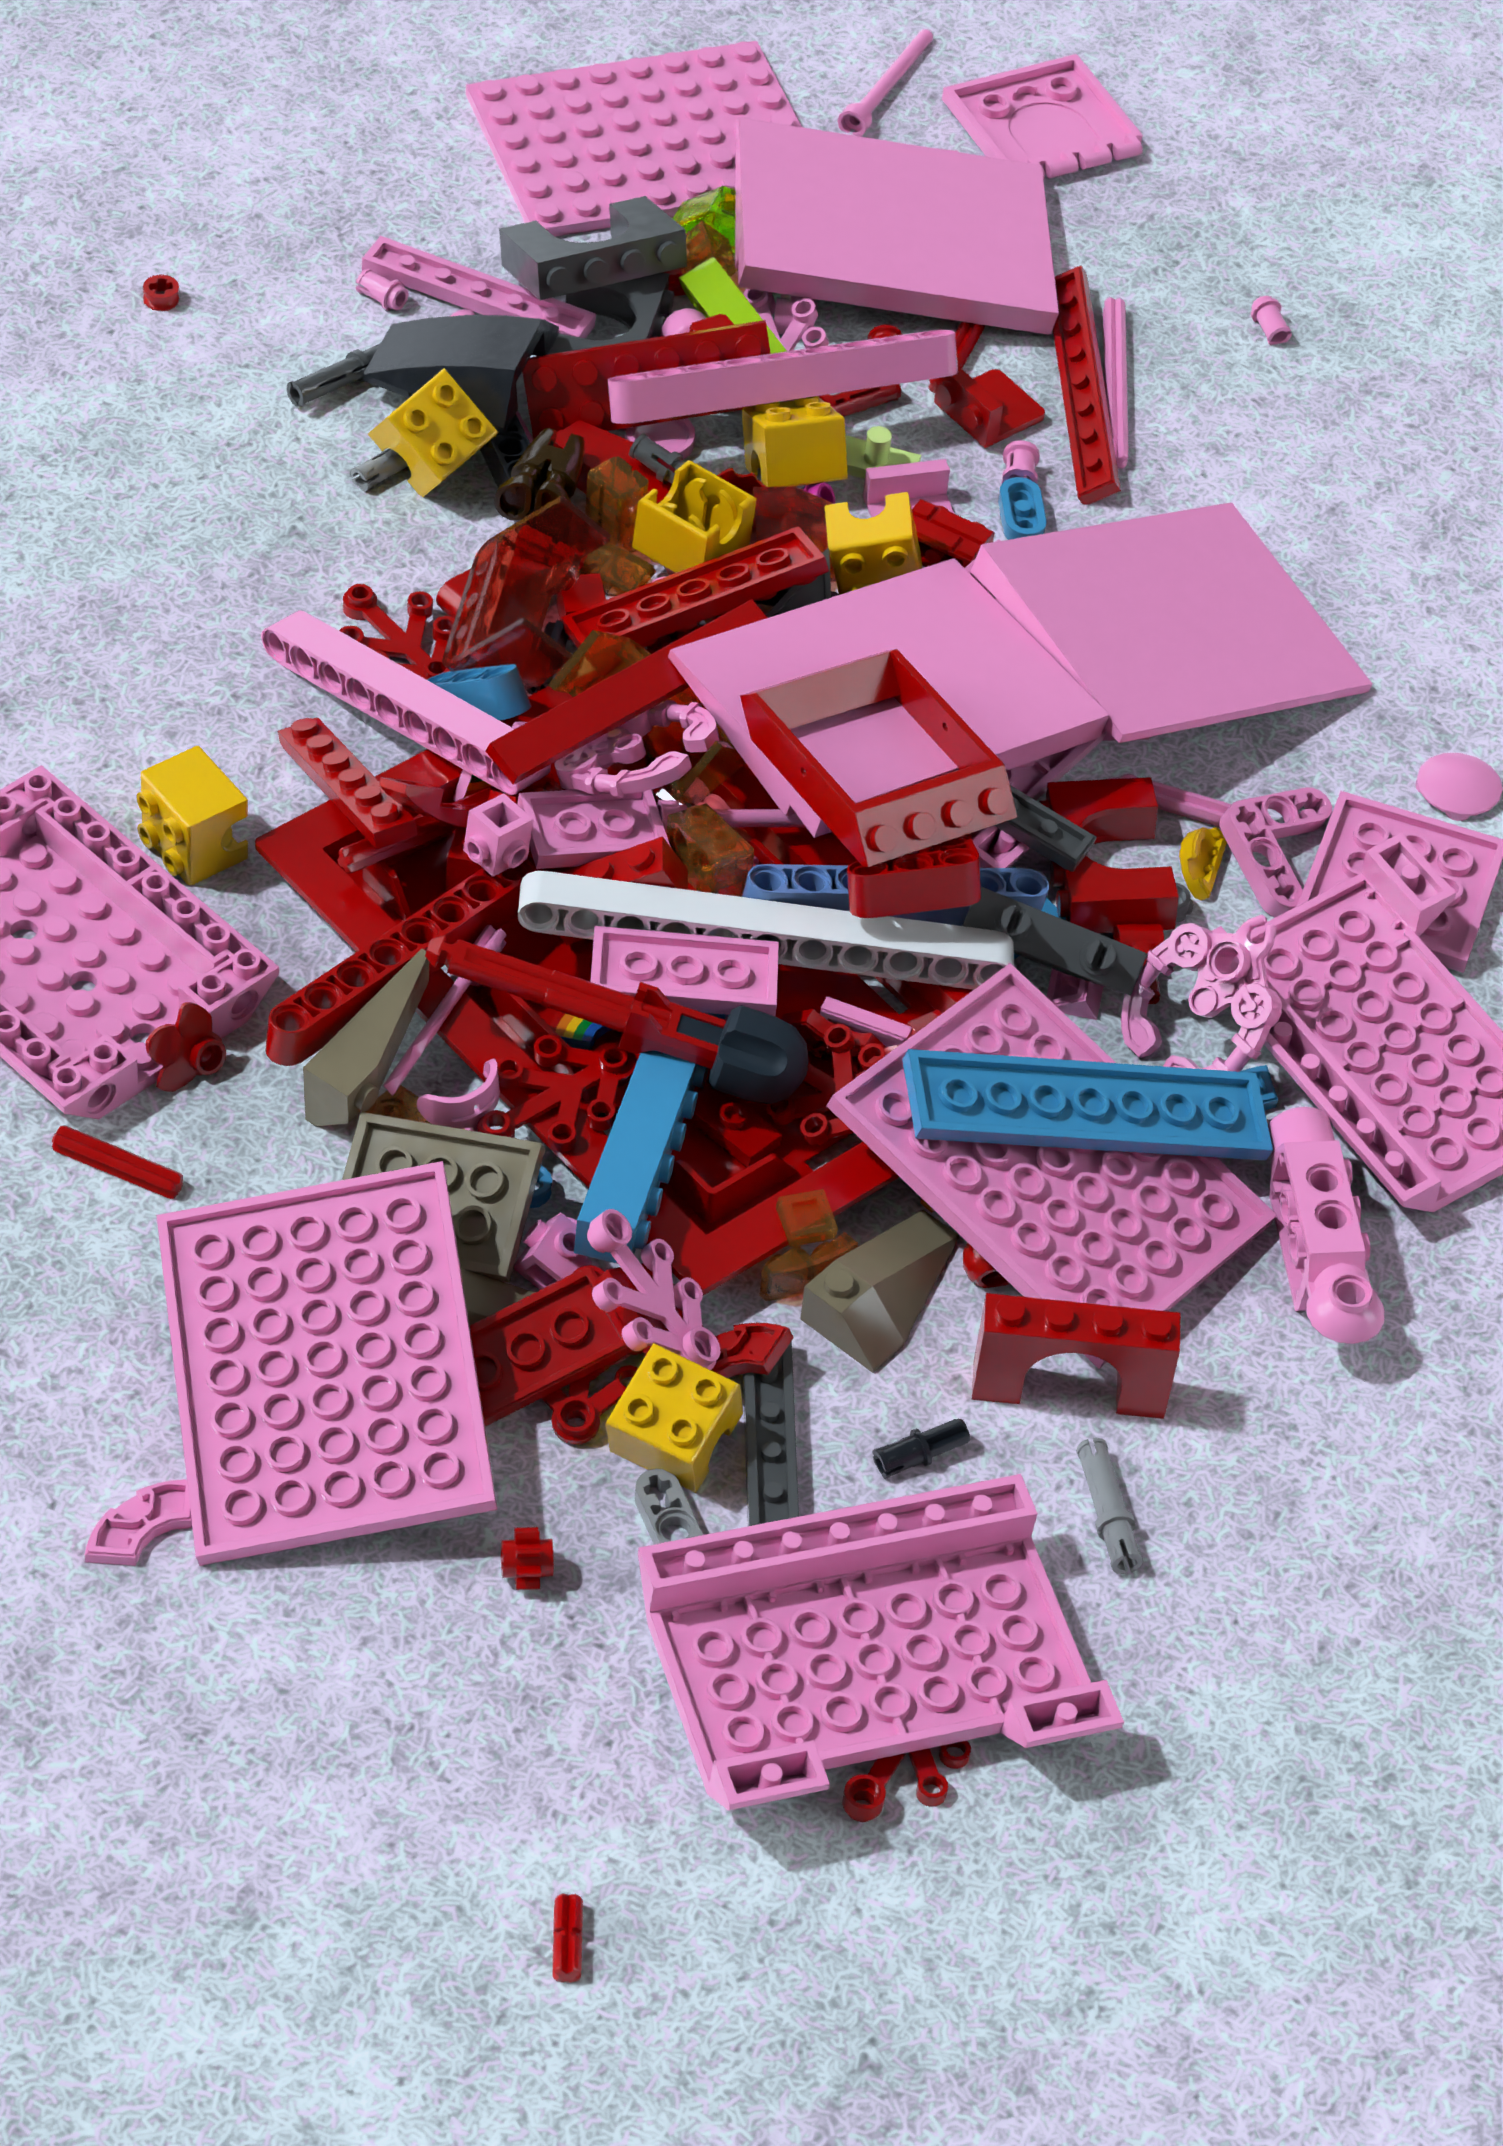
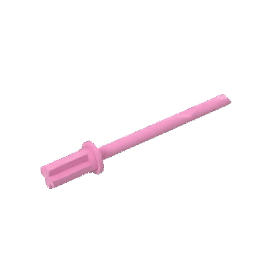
[383,925,507,1096]

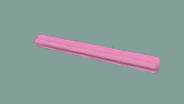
[1103,297,1129,469]

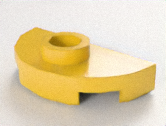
[1179,827,1227,900]

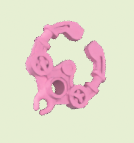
[554,700,719,798]
[1121,914,1282,1072]

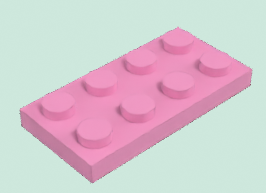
[590,926,779,1016]

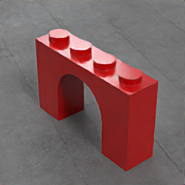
[1039,777,1179,933]
[971,1293,1181,1419]

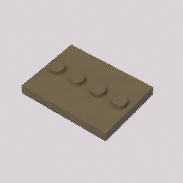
[342,1112,545,1283]

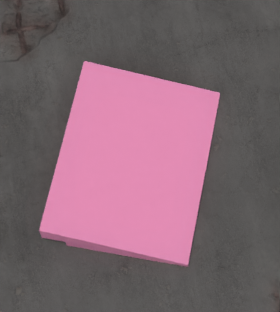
[735,117,1059,335]
[971,502,1372,743]
[668,558,1110,838]

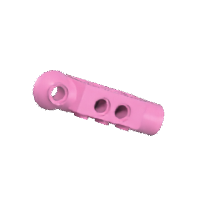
[1268,1107,1384,1344]

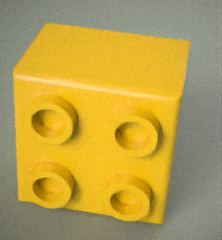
[368,368,499,497]
[742,396,848,490]
[632,460,757,573]
[825,492,922,595]
[136,746,248,885]
[605,1343,743,1493]

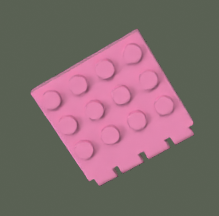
[942,54,1142,180]

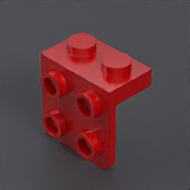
[934,365,1045,448]

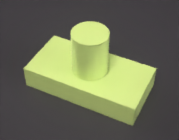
[846,426,921,479]

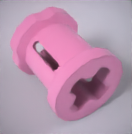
[1001,440,1040,484]

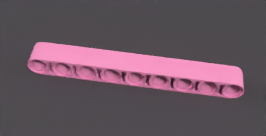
[608,330,958,424]
[261,610,551,795]

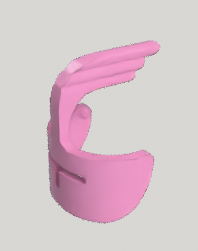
[417,1058,500,1132]

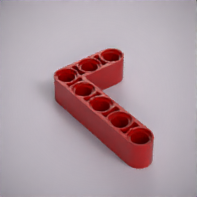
[847,834,981,918]

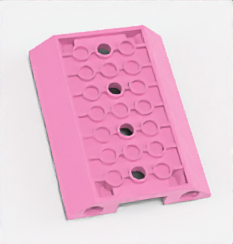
[0,765,279,1119]

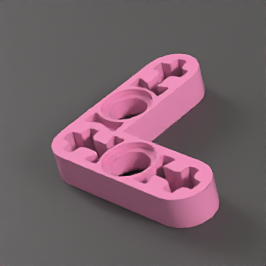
[1219,787,1332,917]

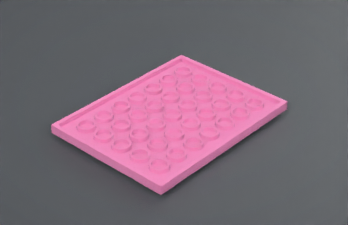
[465,40,802,237]
[827,963,1277,1369]
[156,1161,498,1566]

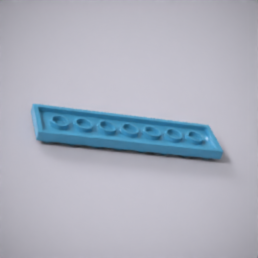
[902,1049,1273,1161]

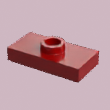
[688,1085,782,1167]

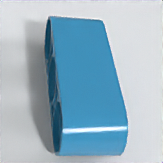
[427,664,531,721]

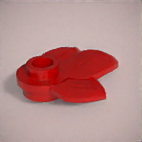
[145,1002,227,1092]

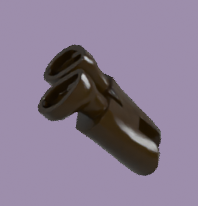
[494,428,585,531]

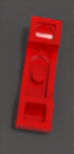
[379,777,519,828]

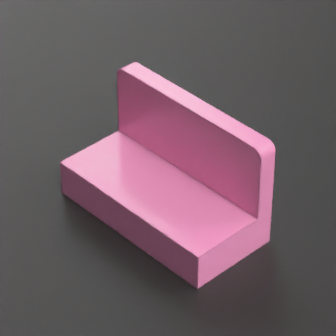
[863,459,954,518]

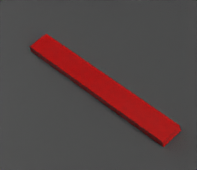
[1053,265,1121,504]
[485,599,768,785]

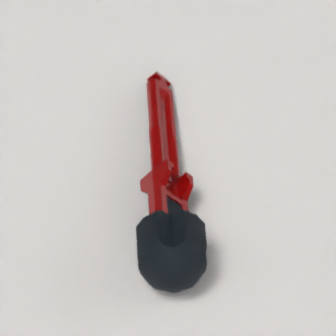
[425,935,809,1104]

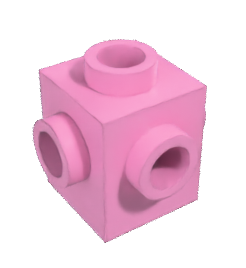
[463,793,534,877]
[514,1212,592,1290]

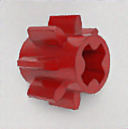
[501,1527,554,1590]

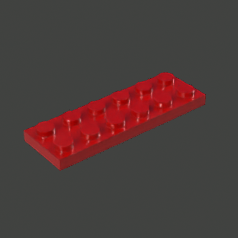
[522,320,771,439]
[561,526,829,664]

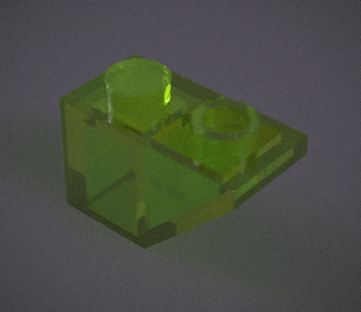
[672,186,736,256]

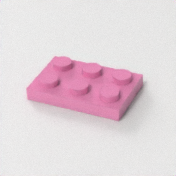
[517,790,671,869]

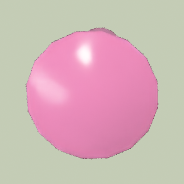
[1415,753,1503,821]

